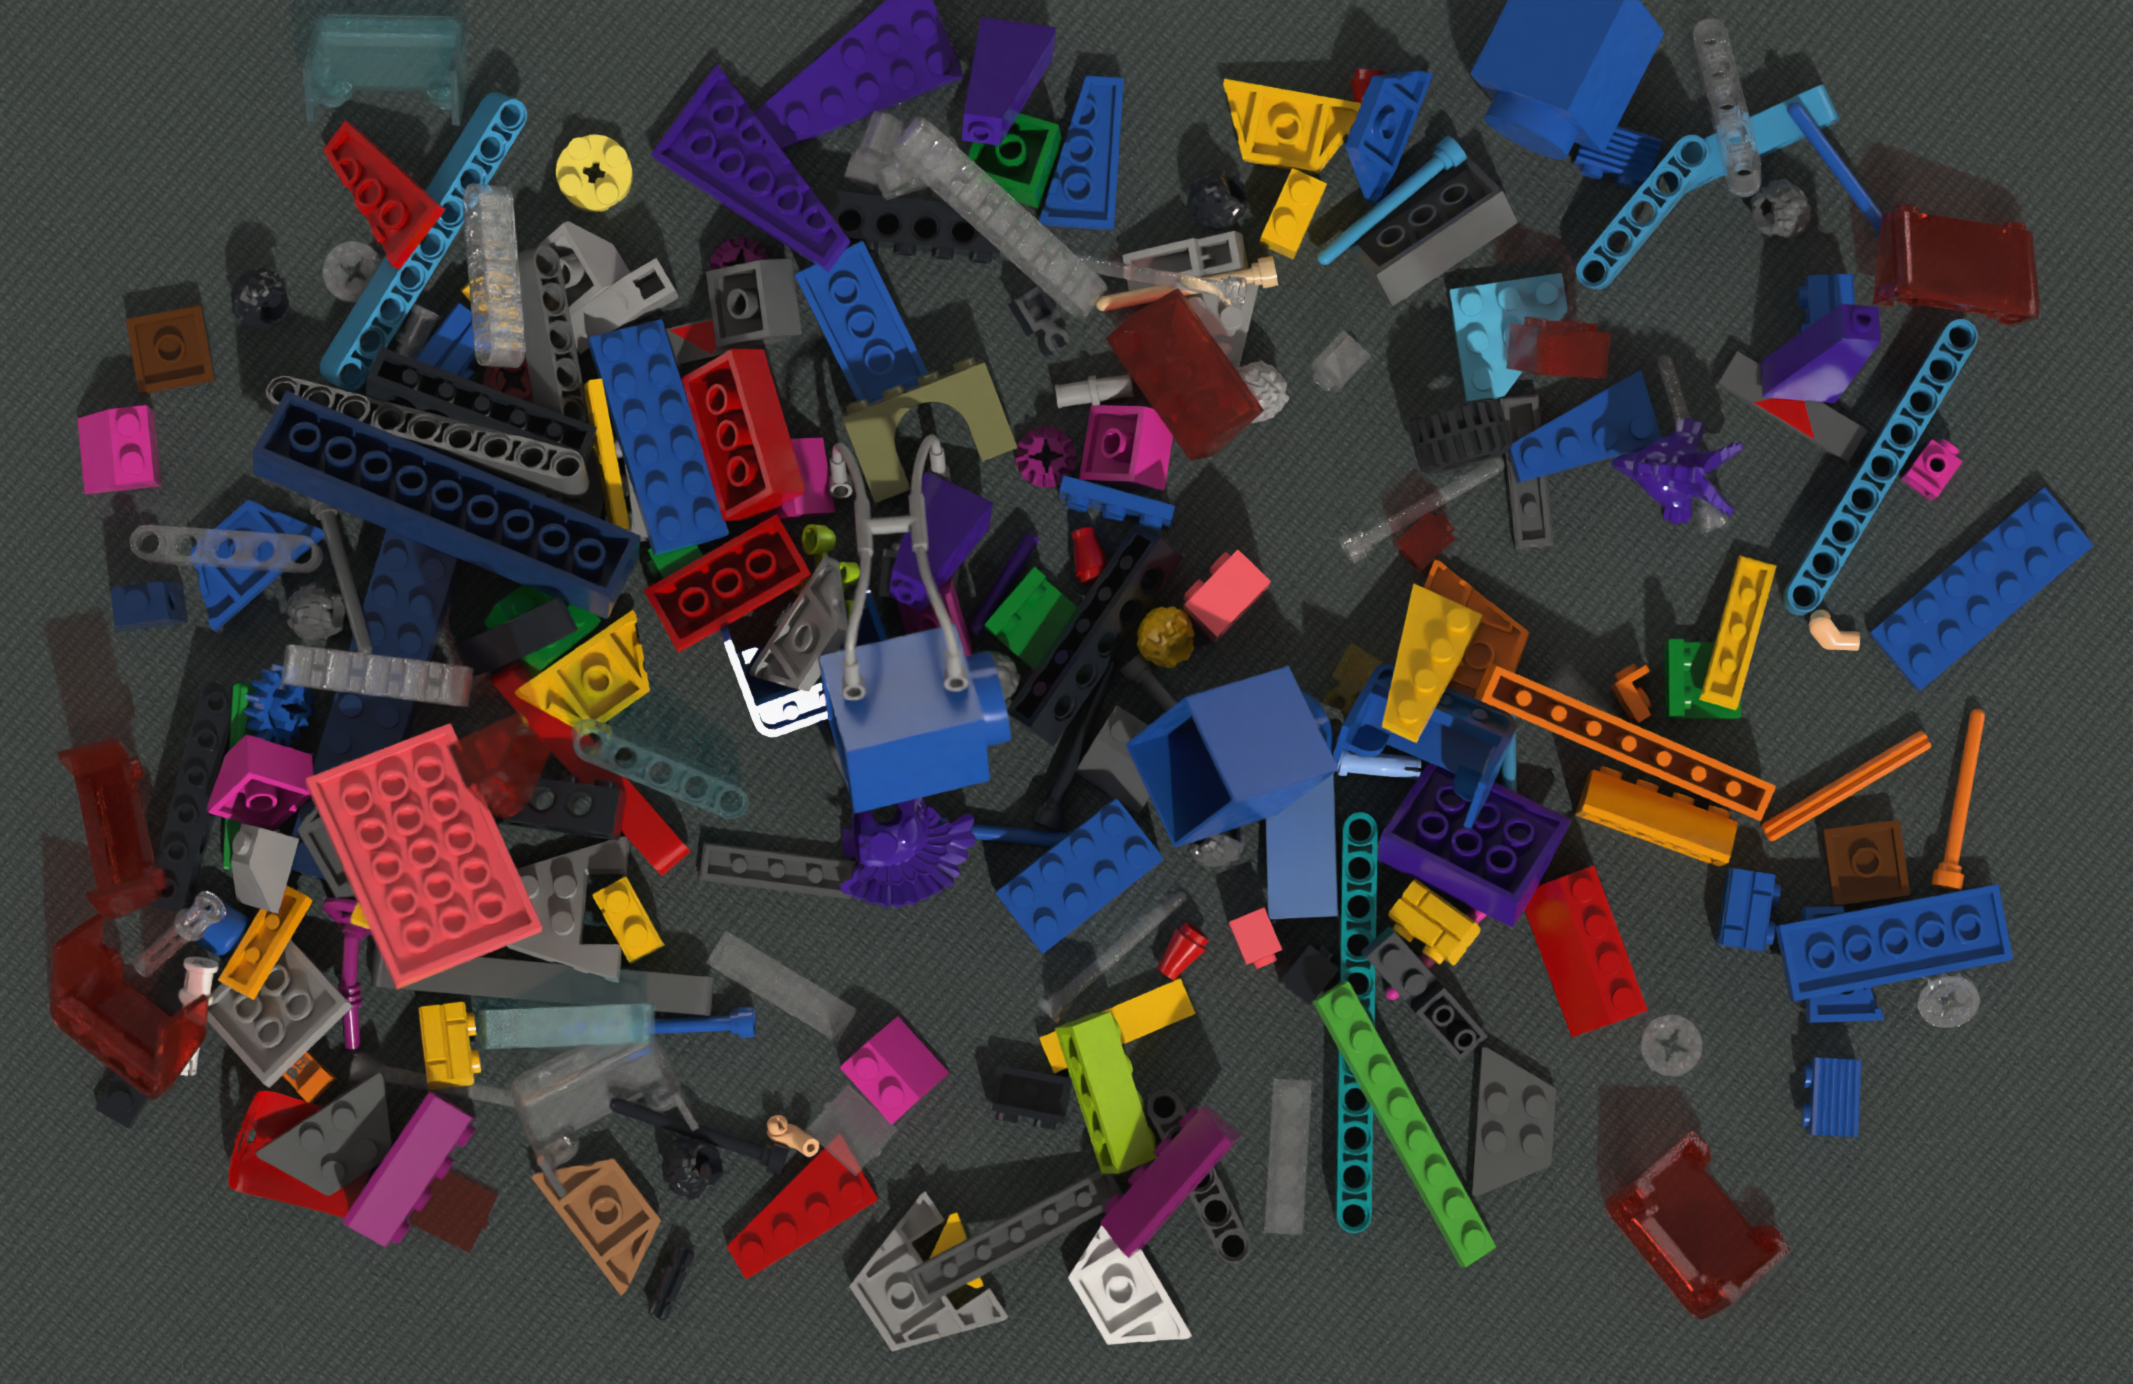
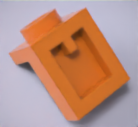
[1610,663,1652,725]

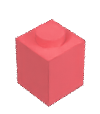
[1228,908,1282,969]

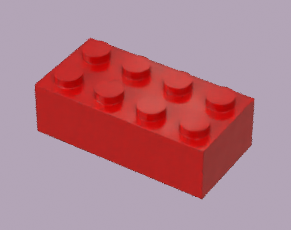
[681,349,806,521]

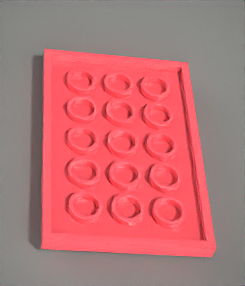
[306,723,542,989]

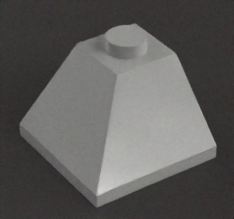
[537,221,630,315]
[231,823,299,913]

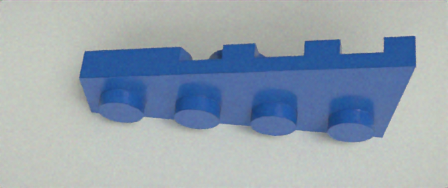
[1038,76,1124,231]
[1507,370,1662,484]

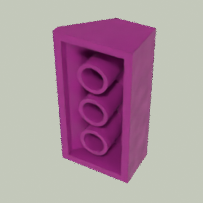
[342,1092,476,1247]
[1100,1105,1241,1258]

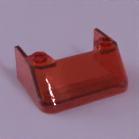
[57,737,167,921]
[50,913,209,1100]

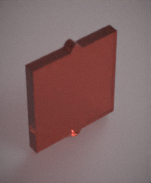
[410,1171,498,1253]

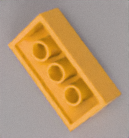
[1574,766,1738,867]

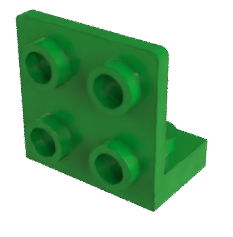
[984,566,1077,670]
[1663,639,1741,719]

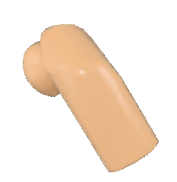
[1808,610,1860,651]
[767,1115,819,1157]

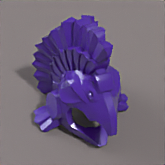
[1611,417,1743,525]
[839,797,976,908]

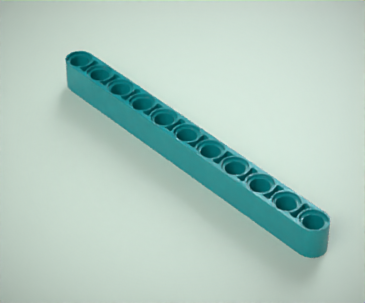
[1335,812,1378,1233]

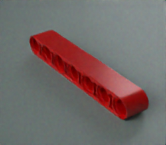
[489,660,691,876]

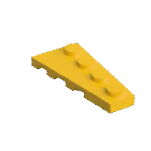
[1382,583,1483,743]

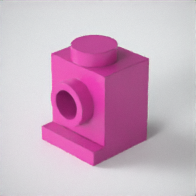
[1901,439,1963,501]

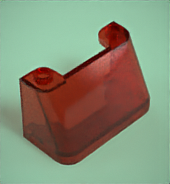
[1873,205,2040,326]
[1605,1129,1791,1319]

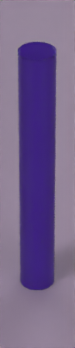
[967,532,1040,637]

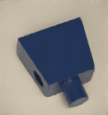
[110,581,188,633]

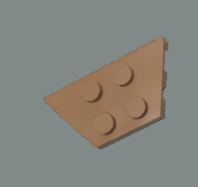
[531,1158,662,1295]

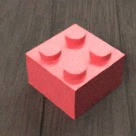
[1183,550,1271,643]

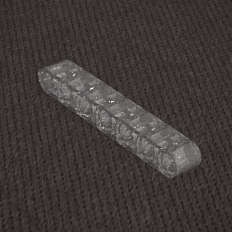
[892,117,1108,320]

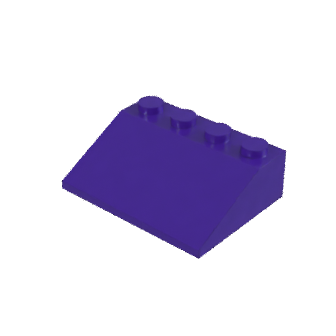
[1377,762,1571,928]

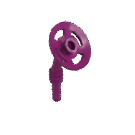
[322,898,372,1049]

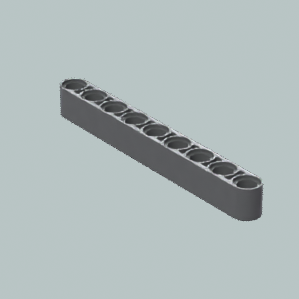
[266,376,590,499]
[370,948,714,1016]

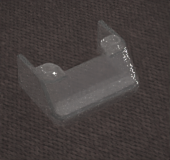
[510,1018,699,1198]

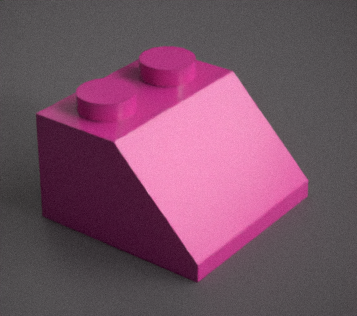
[77,405,162,494]
[1079,405,1176,491]
[207,735,314,832]
[840,1016,949,1125]

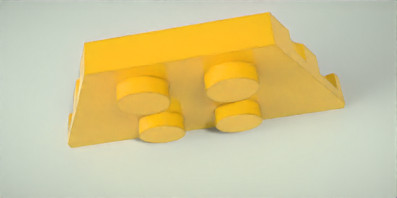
[1223,79,1362,175]
[515,610,650,735]

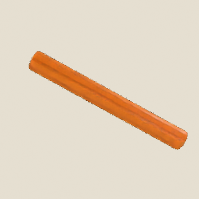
[1761,731,1931,841]

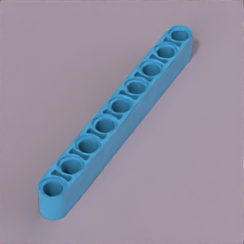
[320,92,527,392]
[1782,319,1978,615]

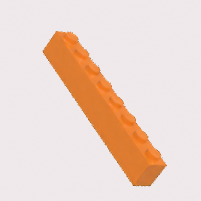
[1474,662,1776,821]

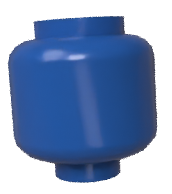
[193,902,250,959]

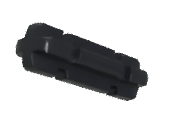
[648,1246,695,1320]

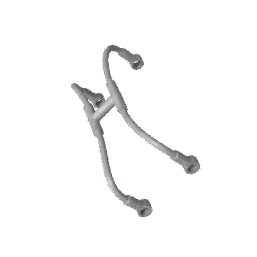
[829,435,968,700]

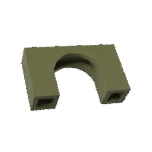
[840,356,1018,503]

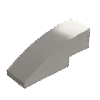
[1122,231,1249,291]

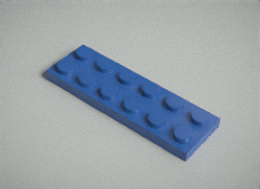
[587,319,729,556]
[1869,487,2094,692]
[1775,884,2013,1002]

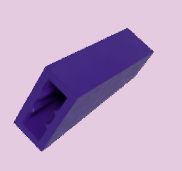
[962,17,1056,146]
[1760,304,1881,403]
[889,471,993,612]

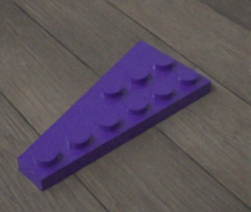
[754,0,964,151]
[650,64,851,273]

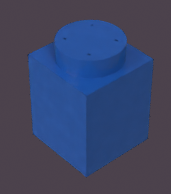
[1471,0,1665,160]
[819,624,1011,813]
[1125,666,1339,848]

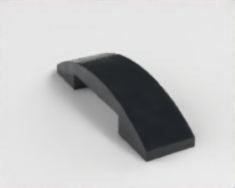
[452,596,578,677]

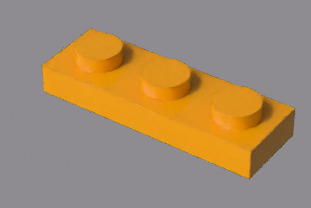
[218,885,313,1000]

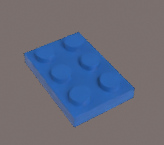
[1059,476,1175,532]

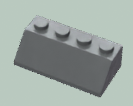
[1348,156,1518,307]

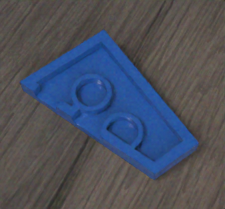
[1801,906,1885,1023]

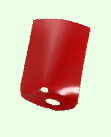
[228,1091,371,1218]

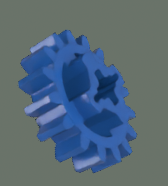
[244,663,317,747]

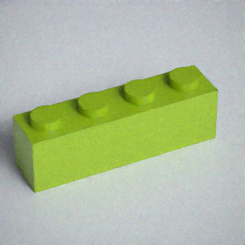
[1055,1012,1157,1174]

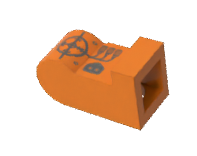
[283,1051,337,1103]

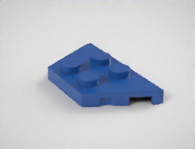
[1345,69,1433,207]
[190,500,325,632]

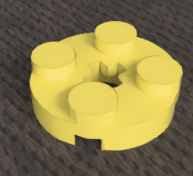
[556,135,633,212]

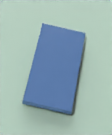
[1266,773,1338,919]

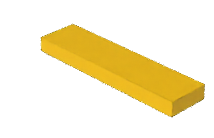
[583,378,630,530]
[1699,555,1776,710]
[1039,978,1196,1073]

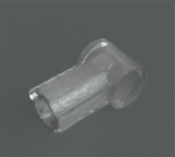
[844,111,904,193]

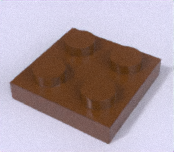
[126,305,216,395]
[1821,820,1910,906]

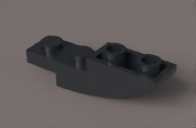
[1361,926,1488,1062]

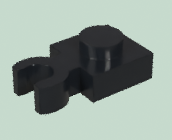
[1007,284,1070,357]

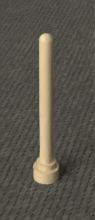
[1096,256,1278,311]

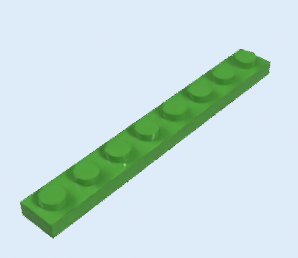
[1312,981,1496,1267]

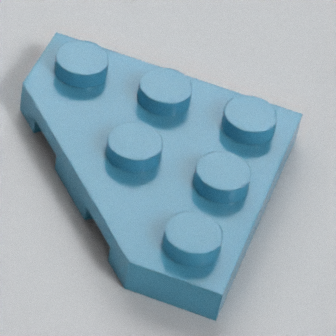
[1448,273,1568,403]

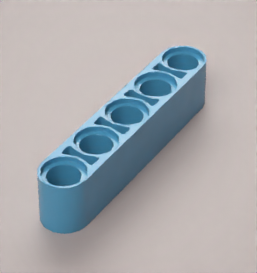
[1657,84,1840,193]
[1576,135,1713,290]

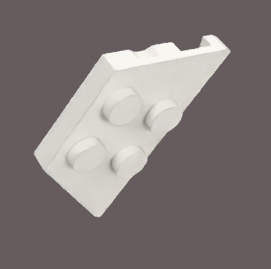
[1068,1225,1192,1345]

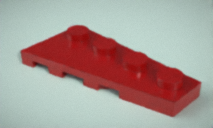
[323,120,446,270]
[726,1134,879,1279]

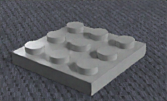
[204,939,353,1088]

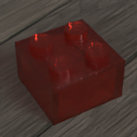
[1506,317,1611,379]

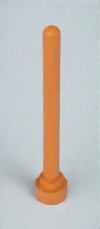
[1931,709,1985,891]

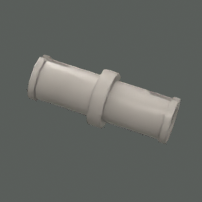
[1055,373,1134,408]

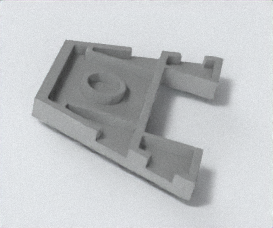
[507,837,629,982]
[849,1191,1009,1351]

